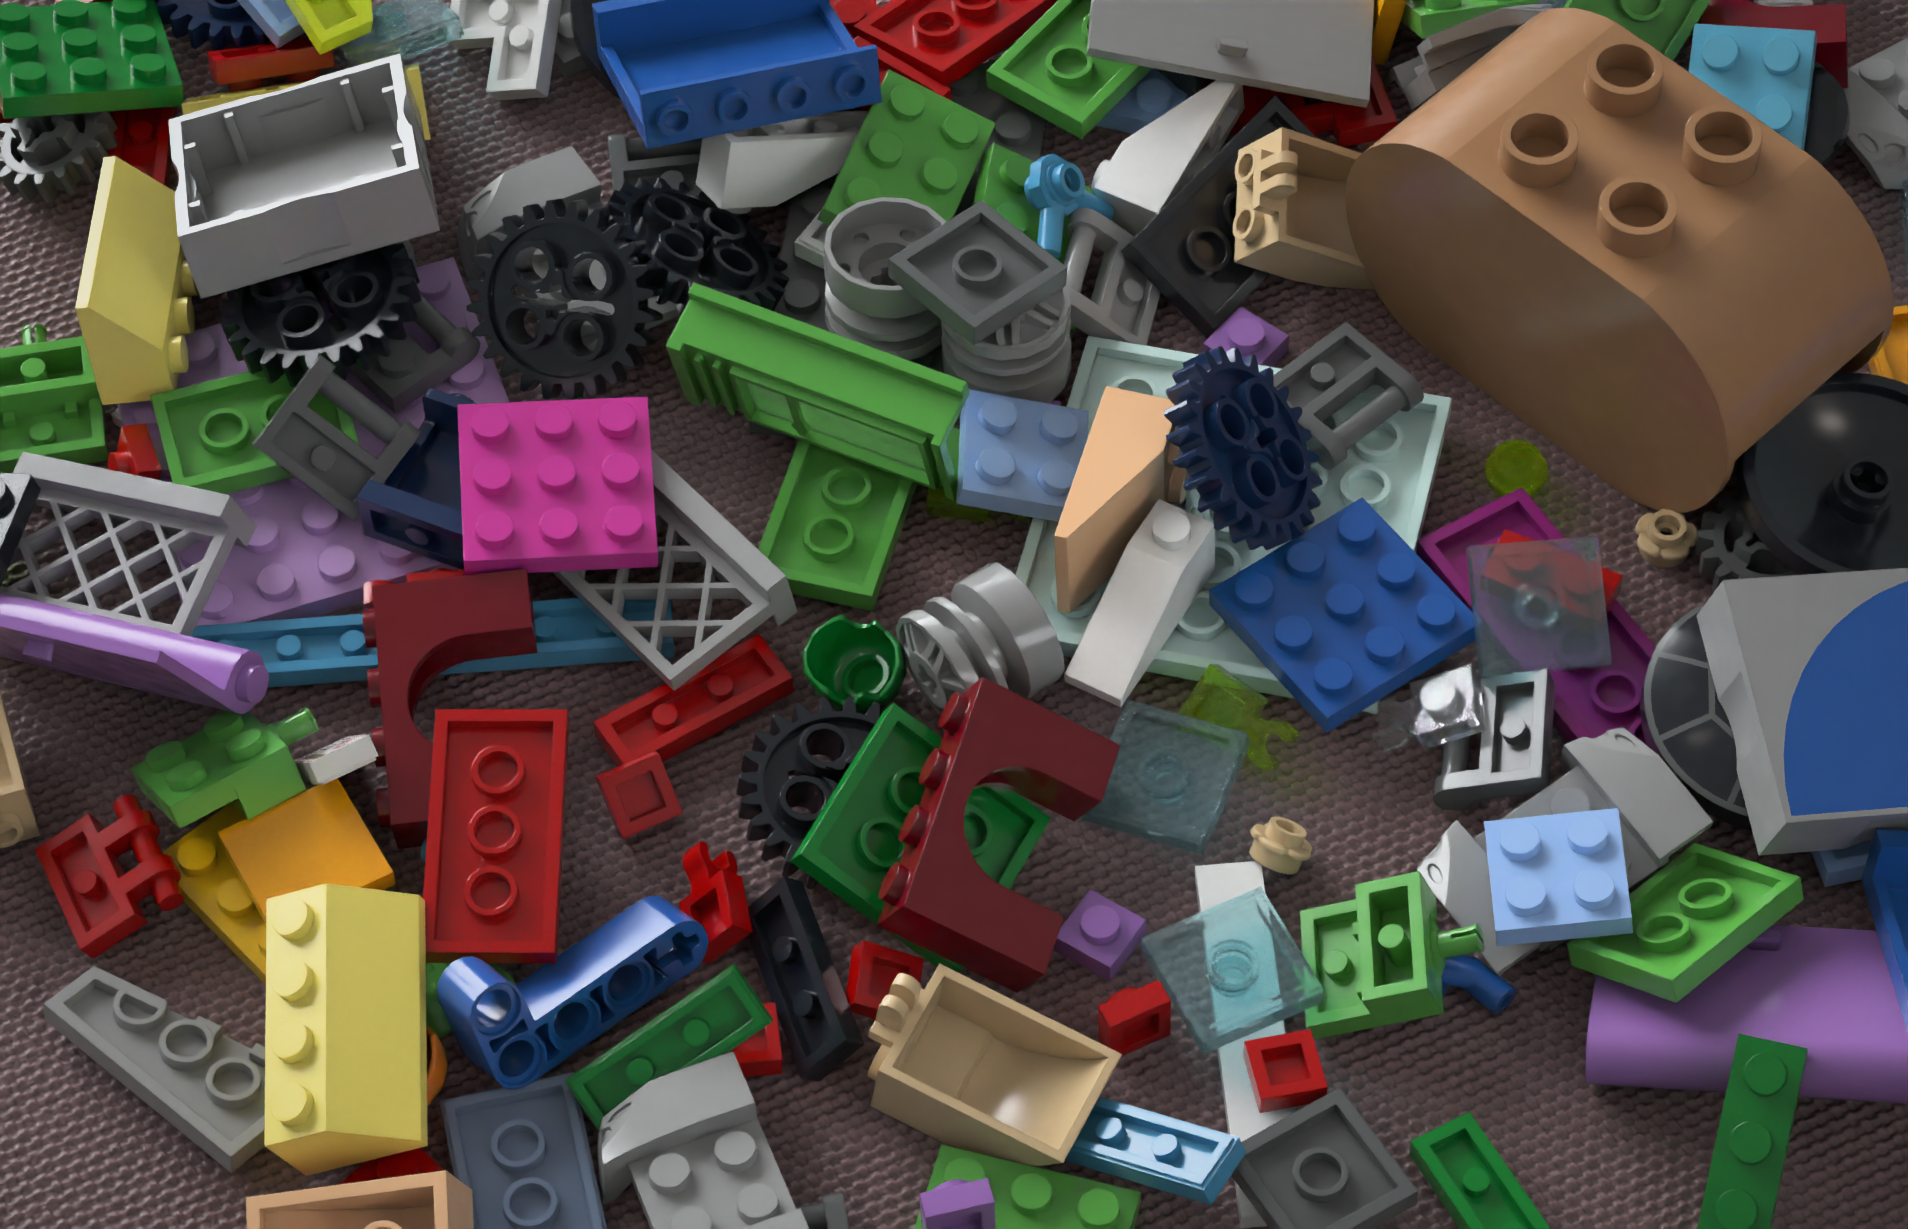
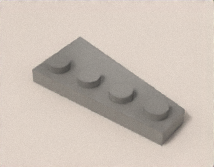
[43,966,265,1173]

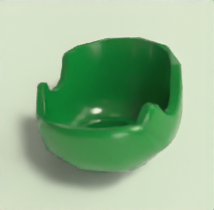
[802,615,907,714]

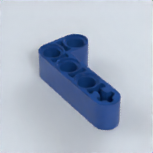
[437,896,708,1089]

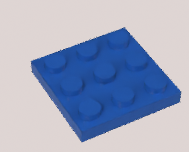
[1209,497,1482,733]

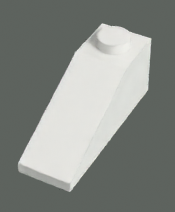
[1091,80,1245,235]
[696,110,868,214]
[1064,499,1215,707]

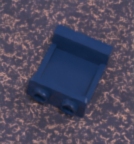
[357,388,477,570]

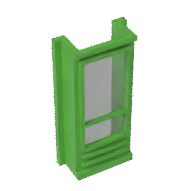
[666,282,970,501]

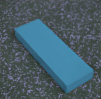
[1065,1096,1246,1205]

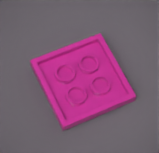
[457,396,658,576]

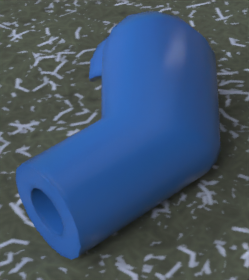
[1441,955,1517,1015]

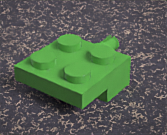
[0,324,109,473]
[130,707,319,829]
[1300,871,1485,1039]

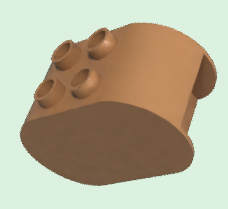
[1346,7,1894,513]

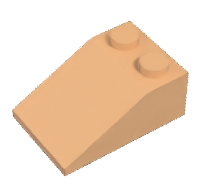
[1054,386,1189,614]
[246,1170,474,1229]

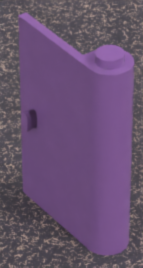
[0,592,269,714]
[1586,925,1908,1104]

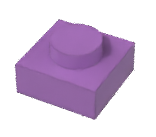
[1203,306,1289,367]
[1054,889,1146,981]
[919,1178,996,1229]

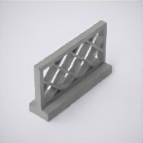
[553,449,797,691]
[0,452,256,636]

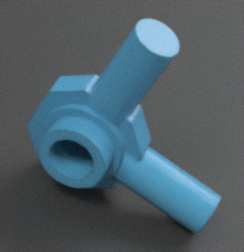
[1024,153,1114,259]

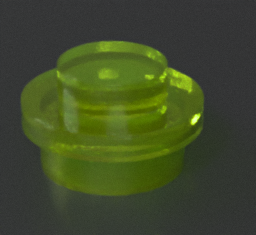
[1484,439,1548,497]

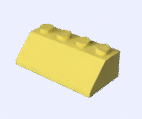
[75,156,199,405]
[264,883,428,1176]

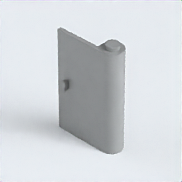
[1086,0,1374,108]

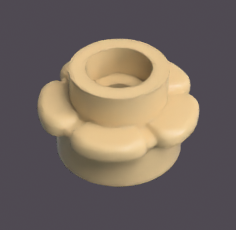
[1635,509,1698,568]
[1249,817,1312,874]

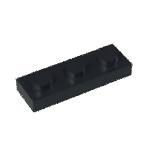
[748,876,864,1082]

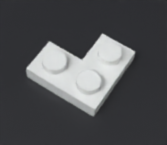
[445,0,562,100]

